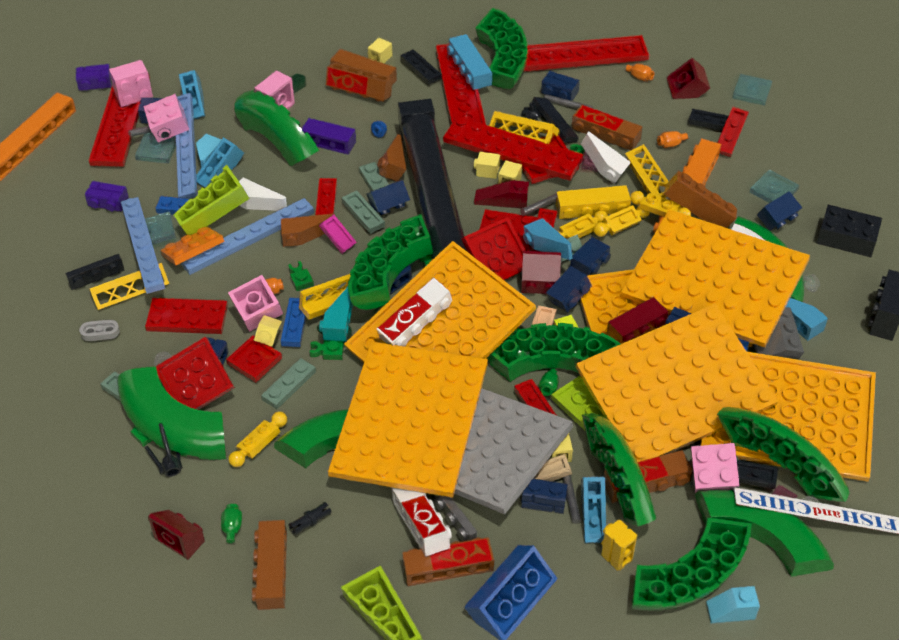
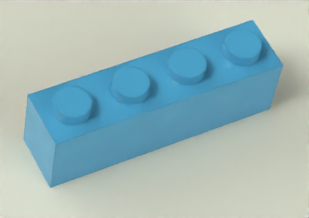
[447,34,492,90]

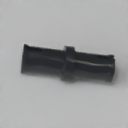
[288,502,332,536]

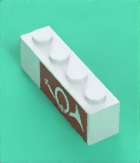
[377,278,453,346]
[392,487,452,556]

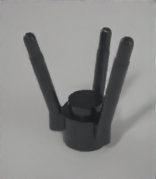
[145,423,183,477]

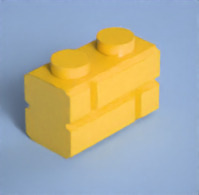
[601,520,637,571]

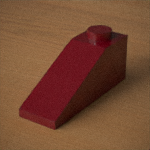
[474,180,529,209]

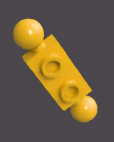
[630,191,691,217]
[593,205,650,237]
[558,211,608,239]
[228,411,288,467]

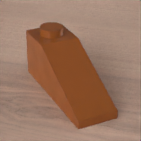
[377,134,406,181]
[281,214,335,247]

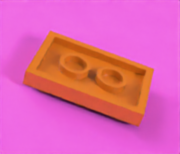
[160,227,225,265]

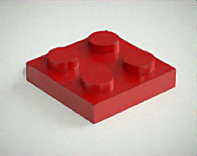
[226,335,282,382]

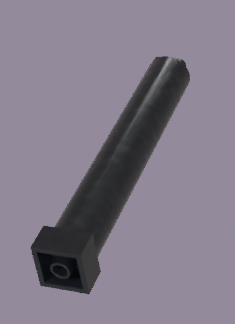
[398,98,468,259]

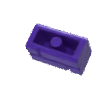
[76,64,112,91]
[85,181,129,212]

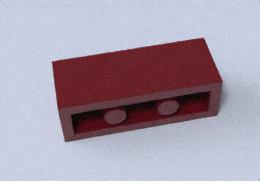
[607,297,668,344]

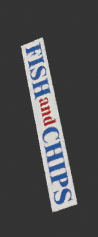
[734,487,899,534]

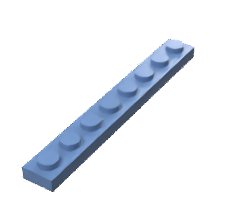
[176,93,197,199]
[121,197,165,294]
[181,198,314,275]

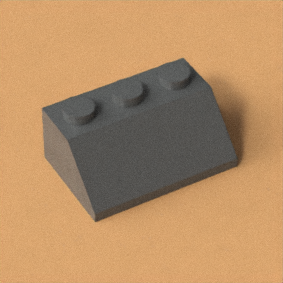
[753,307,804,360]

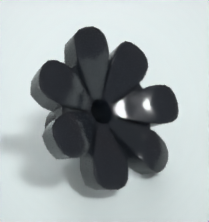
[521,102,542,120]

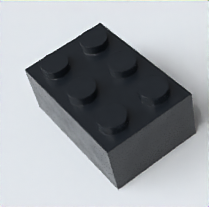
[817,204,882,257]
[868,269,899,341]

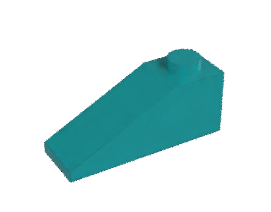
[319,286,353,341]

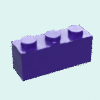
[301,118,356,155]

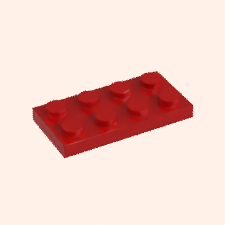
[145,298,228,334]

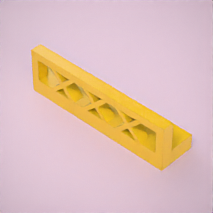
[489,111,559,144]
[625,144,669,198]
[89,263,170,310]
[299,274,350,320]

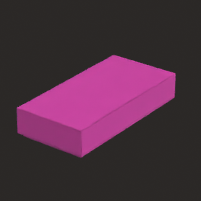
[319,214,357,254]

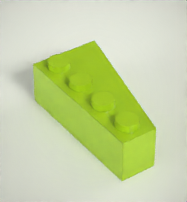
[173,165,250,235]
[341,565,423,640]

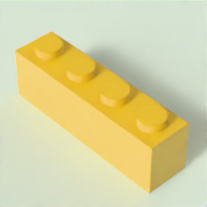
[556,185,631,219]

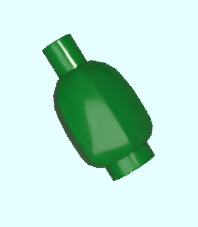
[538,368,559,396]
[221,503,242,543]

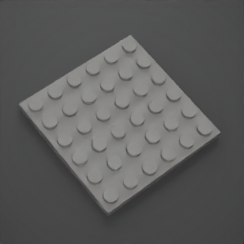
[455,389,573,514]

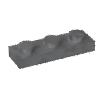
[434,495,477,541]

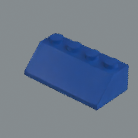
[464,545,558,640]

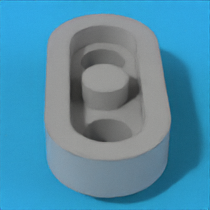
[79,320,120,341]

